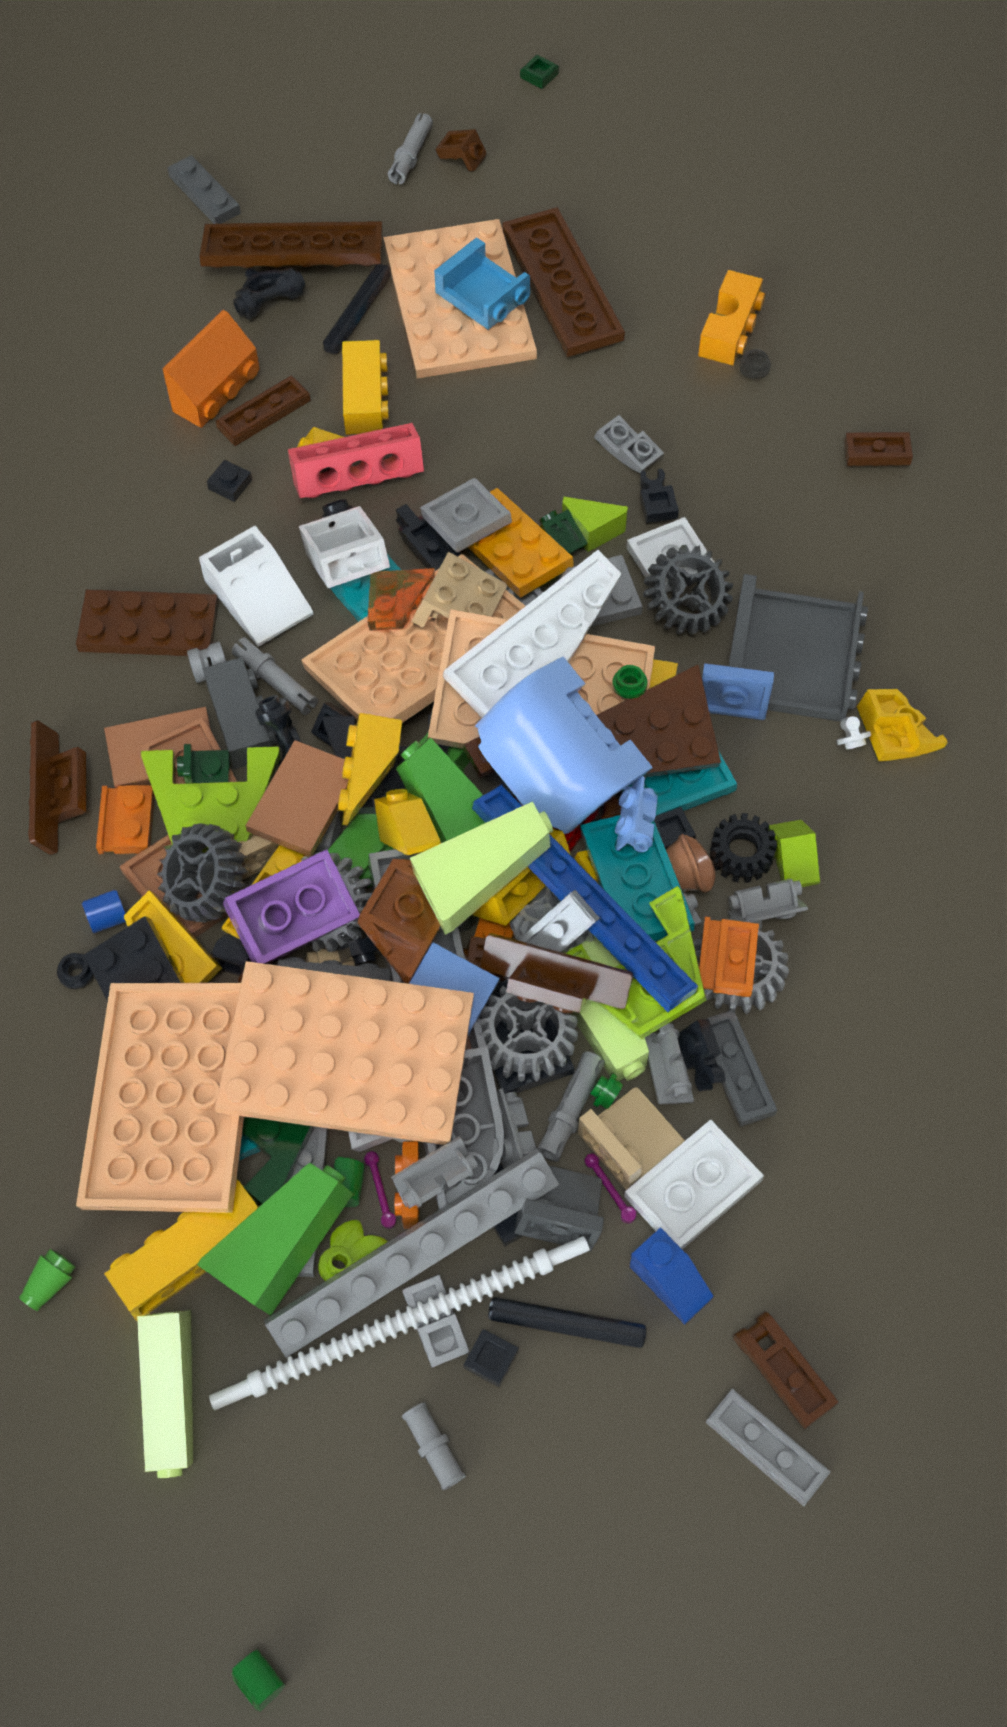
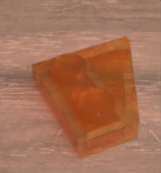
[367,568,436,631]

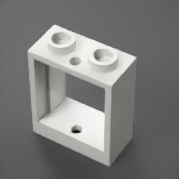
[299,506,390,588]

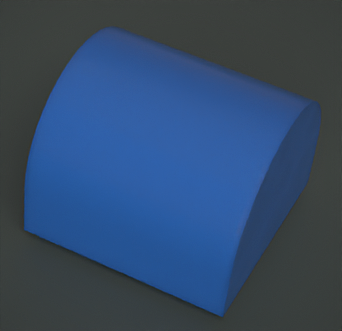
[82,890,126,934]

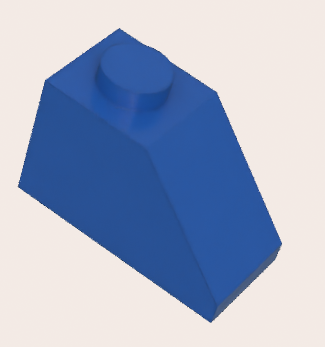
[629,1227,714,1325]

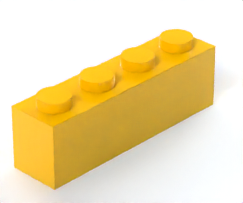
[104,1180,258,1321]

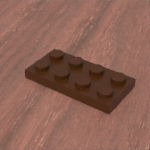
[76,589,219,656]

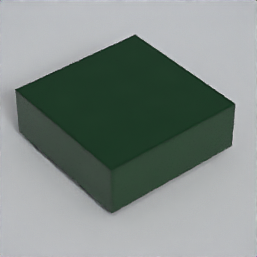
[520,54,559,89]

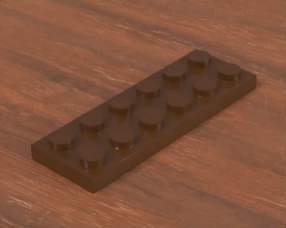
[502,207,625,357]
[199,221,383,268]

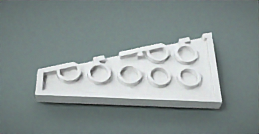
[443,550,621,718]

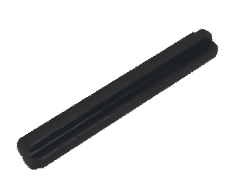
[323,263,390,355]
[488,1297,647,1348]

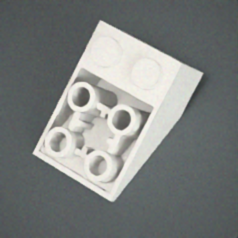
[199,526,314,647]

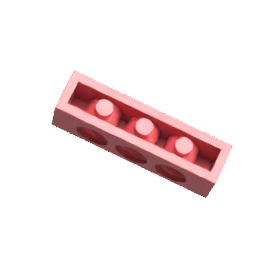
[288,423,424,498]

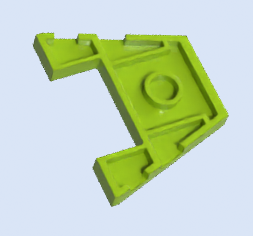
[141,747,280,853]
[565,886,707,1039]

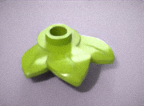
[318,1220,389,1281]

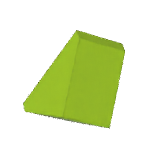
[562,497,628,552]
[768,820,820,887]

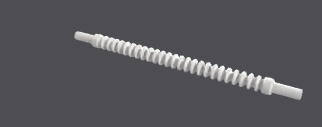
[209,1236,590,1411]

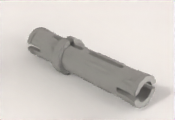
[387,113,433,184]
[232,637,318,715]
[537,1051,605,1162]

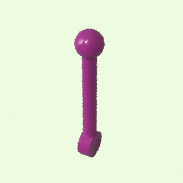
[364,1151,396,1229]
[584,1153,636,1224]

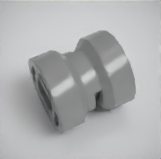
[187,641,226,683]

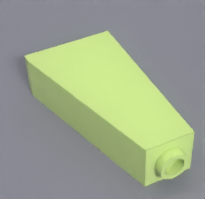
[410,801,553,935]
[563,936,649,1081]
[137,1310,193,1478]

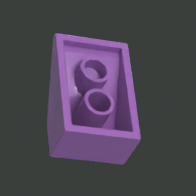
[223,850,360,964]

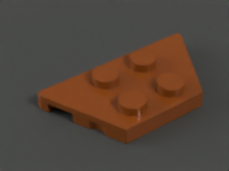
[357,859,441,984]

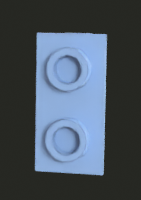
[615,776,658,852]

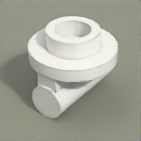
[836,717,871,750]

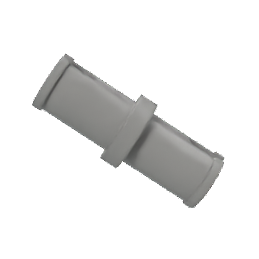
[402,1402,466,1491]

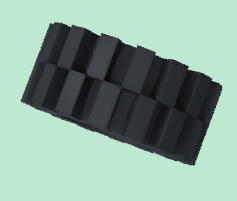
[710,813,777,883]

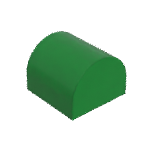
[334,1157,365,1207]
[232,1649,286,1712]

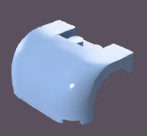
[475,656,653,834]

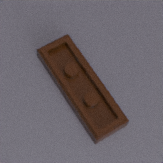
[215,375,311,446]

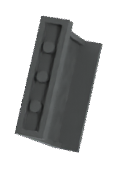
[728,574,868,722]

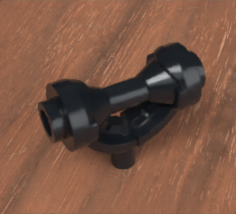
[233,267,306,320]
[255,695,302,766]

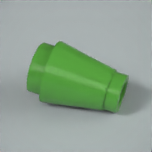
[19,1248,76,1311]

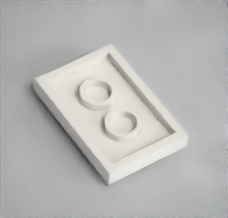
[624,1120,764,1250]

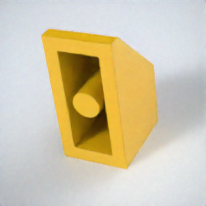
[374,789,441,856]

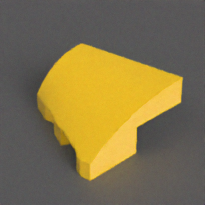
[856,689,948,761]

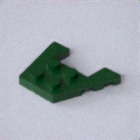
[242,1116,314,1205]

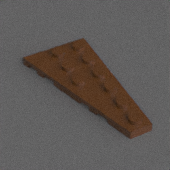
[511,664,721,797]

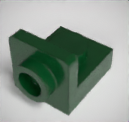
[539,509,587,554]
[177,744,230,784]

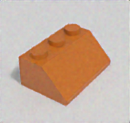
[162,310,260,428]

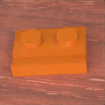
[96,785,155,854]
[699,917,759,997]

